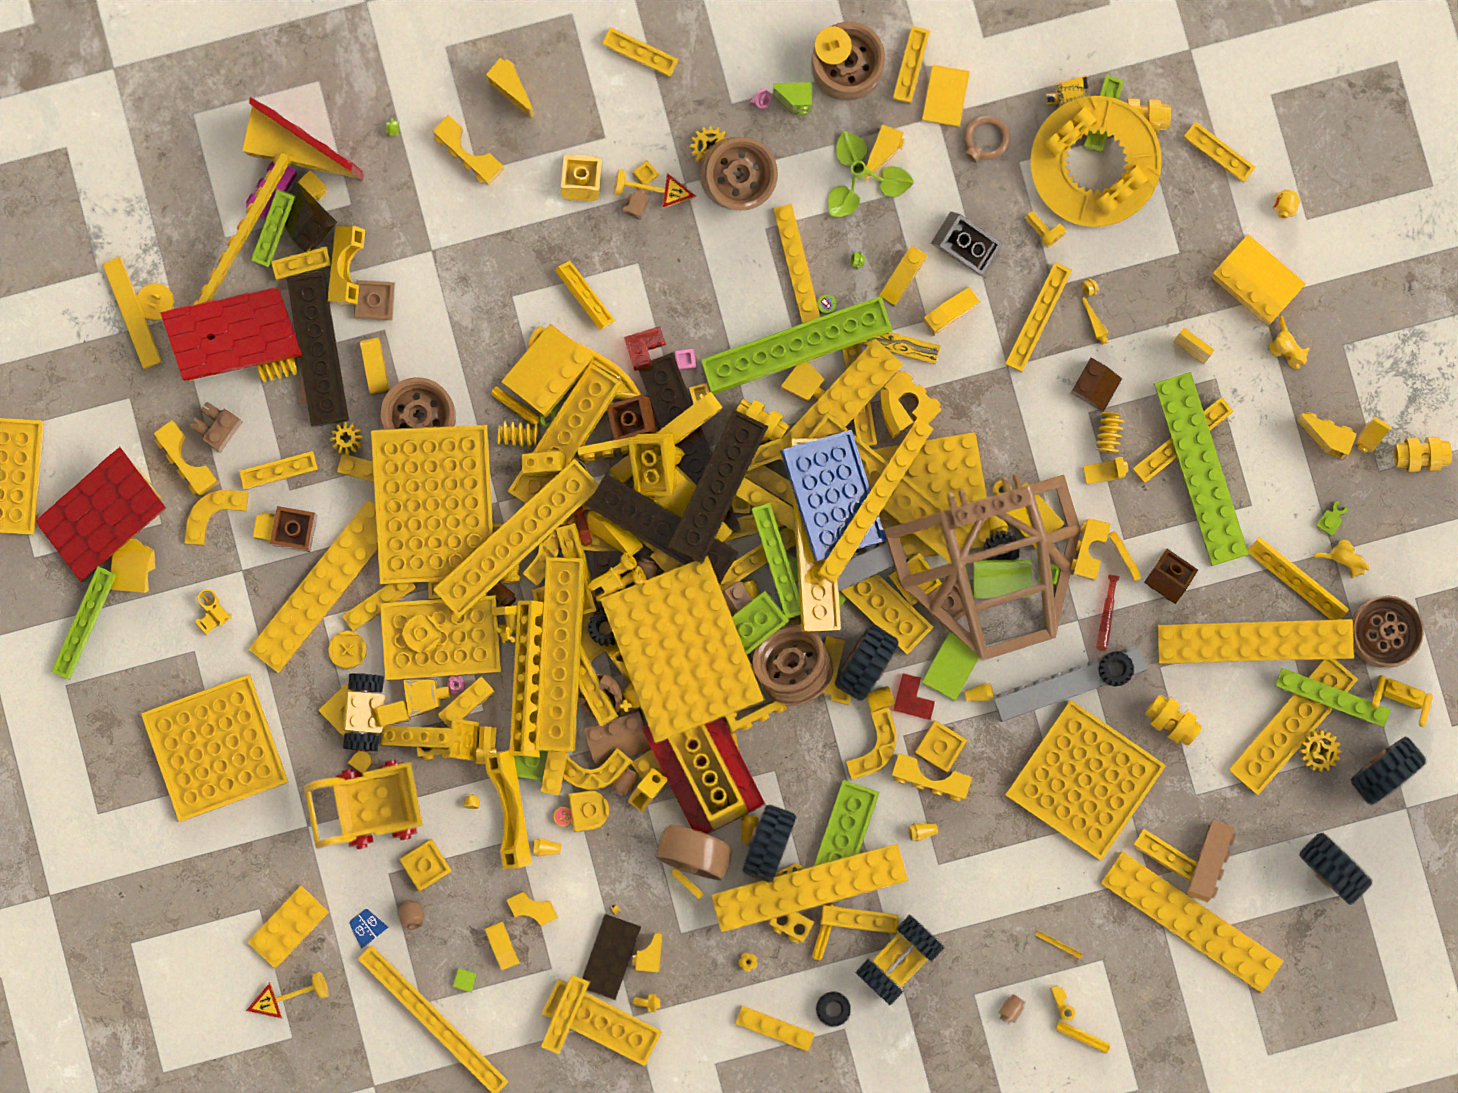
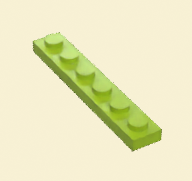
[751,503,801,619]
[51,566,117,680]
[1275,668,1391,728]

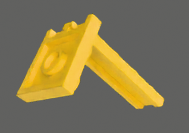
[722,701,787,734]
[381,719,480,761]

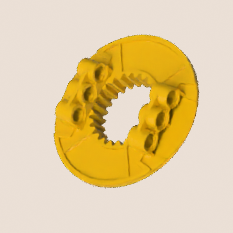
[1031,96,1162,227]

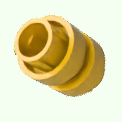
[1127,98,1171,134]
[736,399,790,444]
[1394,437,1452,473]
[1145,695,1202,746]

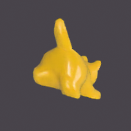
[1269,316,1310,370]
[1314,539,1370,579]

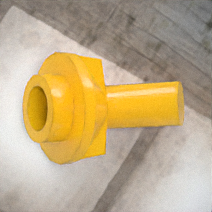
[633,994,660,1013]

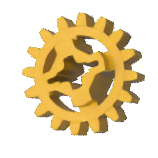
[690,126,726,163]
[1299,730,1342,772]

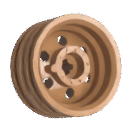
[811,21,885,100]
[700,137,778,211]
[381,377,456,430]
[753,624,833,705]

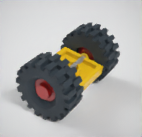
[855,914,945,1006]

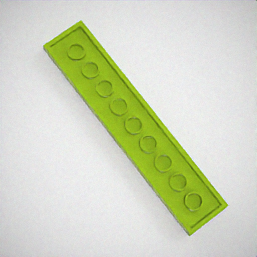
[701,296,893,395]
[1154,372,1249,566]

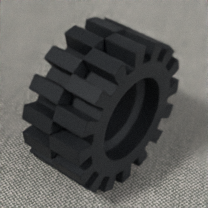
[984,530,1020,560]
[588,610,616,647]
[1098,651,1134,687]
[816,992,851,1027]

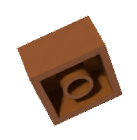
[607,395,657,440]
[270,506,317,552]

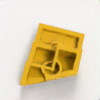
[111,538,155,593]

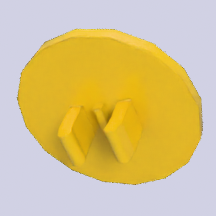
[814,26,852,65]
[137,283,174,321]

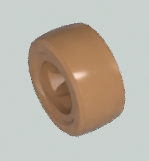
[1352,595,1424,669]
[656,825,732,880]

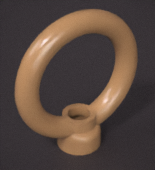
[964,116,1010,163]

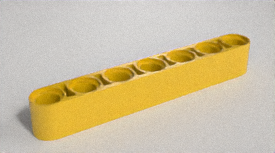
[609,392,723,483]

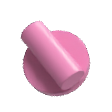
[750,87,772,108]

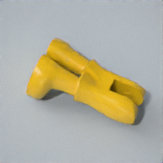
[588,552,646,602]

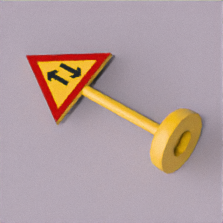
[613,169,696,208]
[246,972,329,1019]

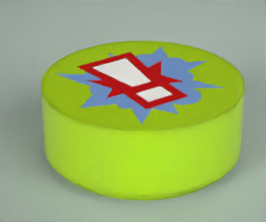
[817,294,837,314]

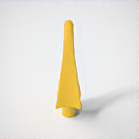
[1082,297,1109,345]

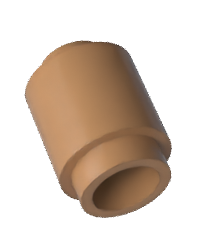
[612,768,639,796]
[998,994,1026,1024]

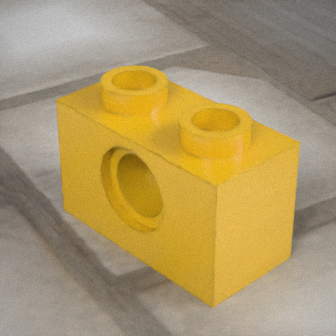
[522,451,565,477]

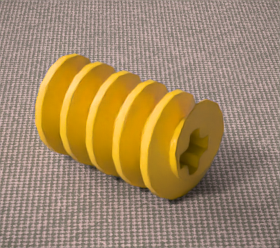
[256,358,297,383]
[1095,412,1125,453]
[497,421,538,448]

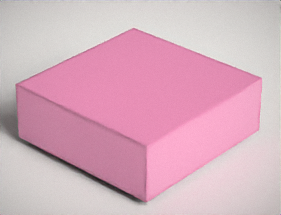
[675,349,696,370]

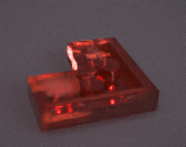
[624,326,666,371]
[893,673,935,720]

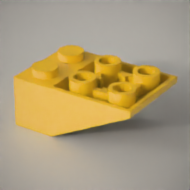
[1296,412,1357,460]

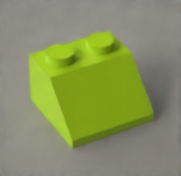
[773,82,812,116]

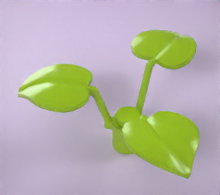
[828,130,914,217]

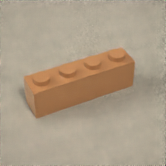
[1186,820,1236,903]

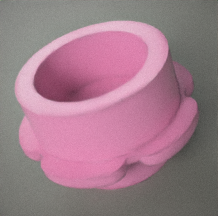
[446,676,465,695]

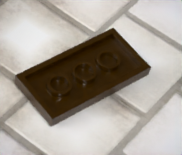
[582,914,641,1000]

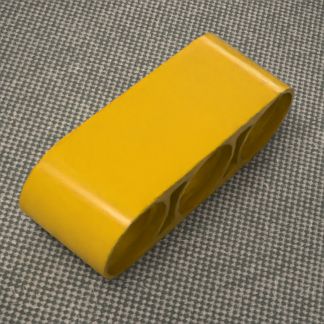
[360,337,389,395]

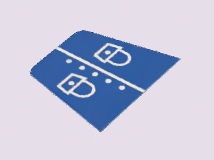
[349,909,389,949]

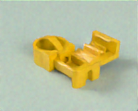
[195,589,232,635]

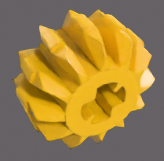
[330,422,363,455]

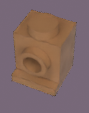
[623,188,649,219]

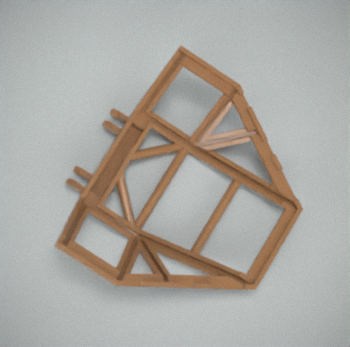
[883,473,1081,660]

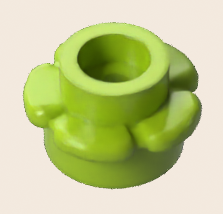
[386,118,400,137]
[850,251,865,270]

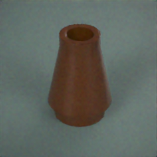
[491,581,517,607]

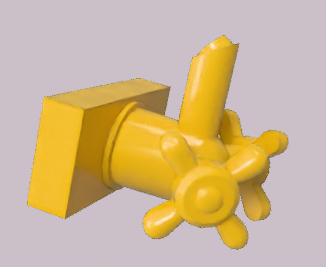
[491,605,518,643]

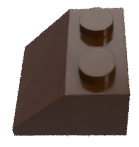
[1071,358,1123,412]
[1144,549,1198,604]

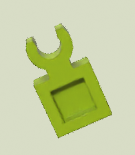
[1316,501,1348,537]

